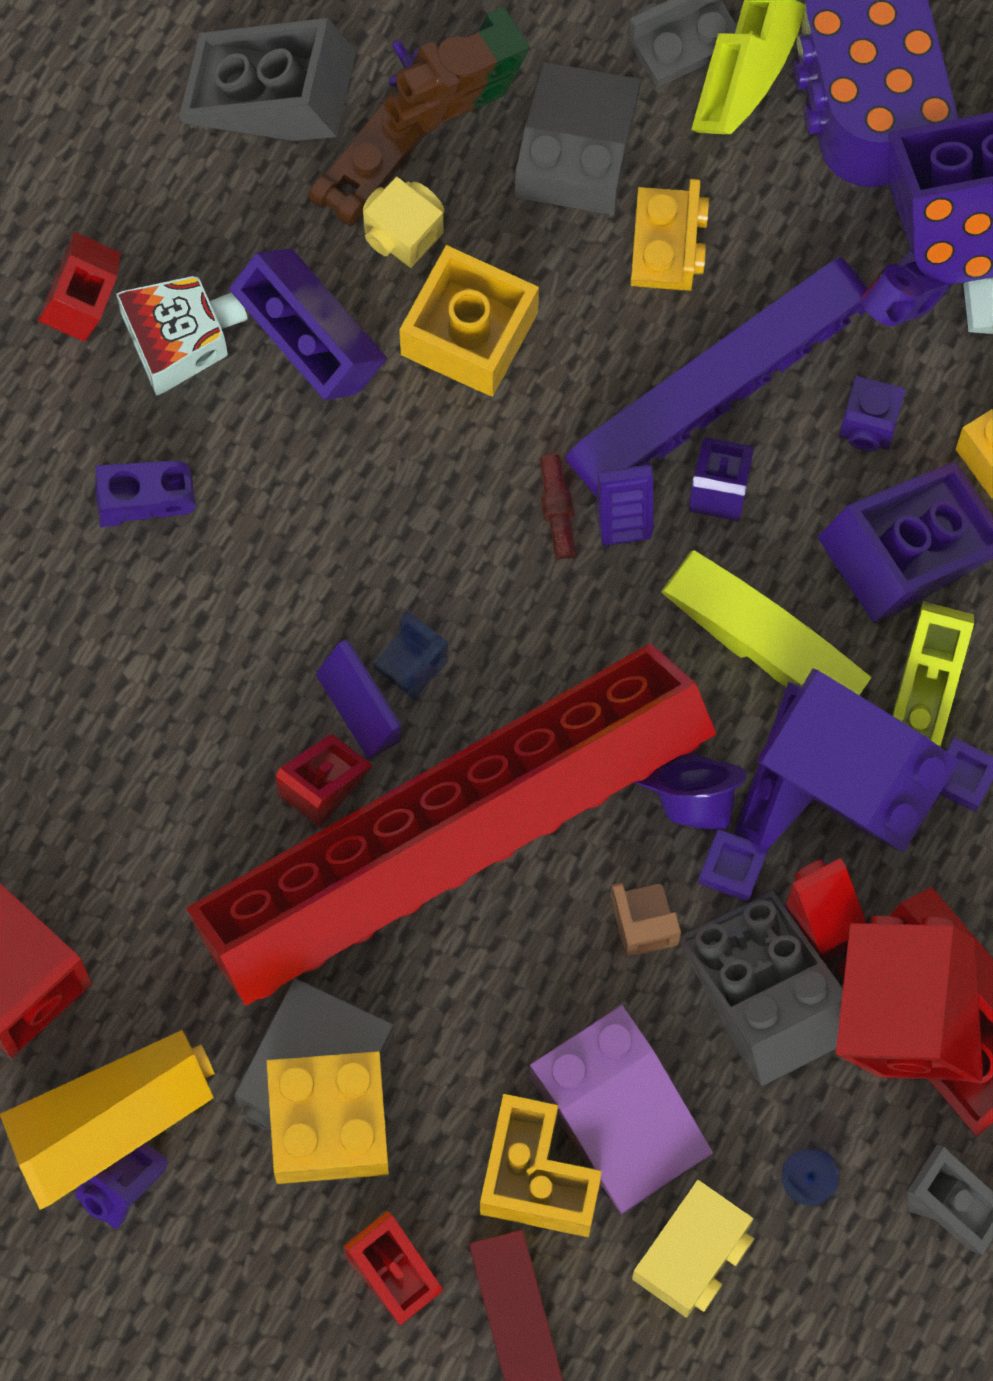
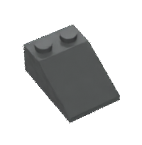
[179,18,356,141]
[515,62,642,215]

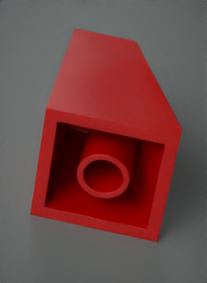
[0,884,92,1059]
[836,916,983,1082]

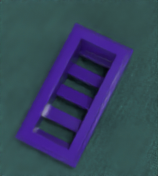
[596,464,653,546]

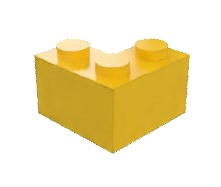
[480,1094,602,1238]

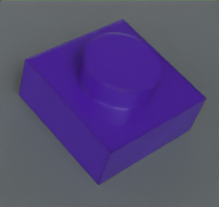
[940,738,993,812]
[698,829,768,902]

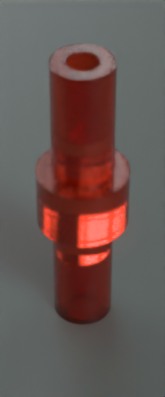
[540,454,576,560]

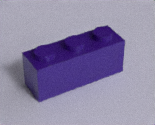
[229,248,387,400]

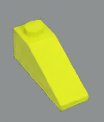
[892,601,974,747]

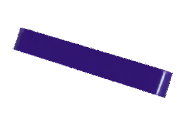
[565,258,869,498]

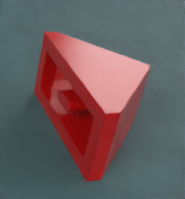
[276,734,373,828]
[343,1211,443,1325]

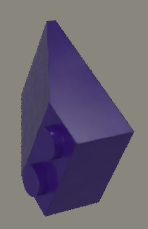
[817,461,993,623]
[756,668,960,853]

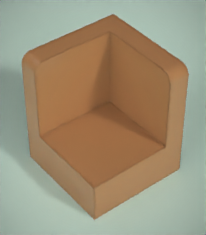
[610,882,681,958]

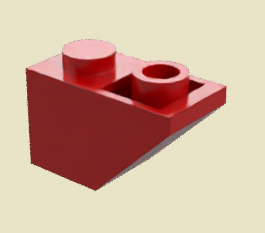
[38,231,121,342]
[785,858,866,962]

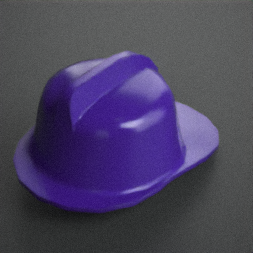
[635,752,746,830]

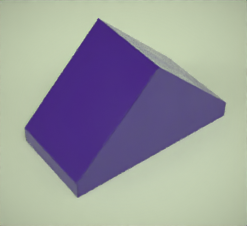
[689,437,754,521]

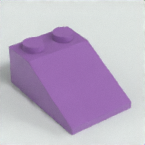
[529,1005,713,1215]

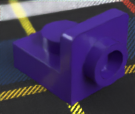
[839,376,906,451]
[75,1143,169,1229]

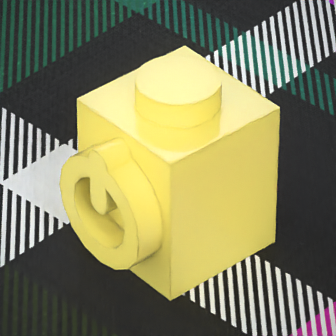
[363,177,445,268]

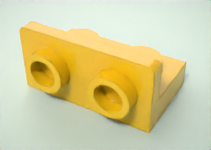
[631,179,709,291]

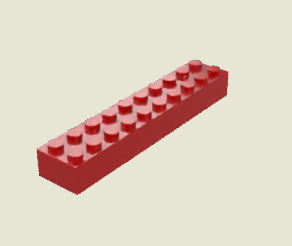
[186,643,716,1006]

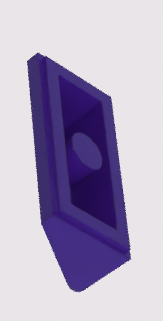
[316,640,402,759]

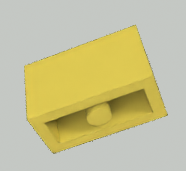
[632,1180,755,1318]

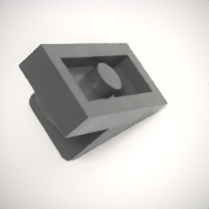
[907,1145,993,1255]

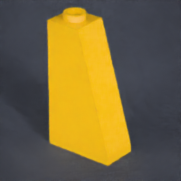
[0,1030,215,1210]

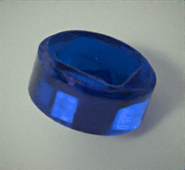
[782,1148,840,1206]

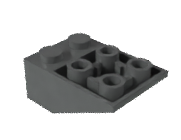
[679,890,843,1086]

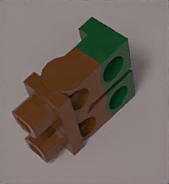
[384,6,530,133]

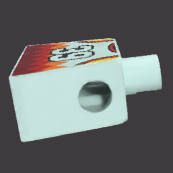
[116,276,247,396]

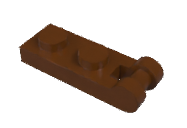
[308,92,427,226]

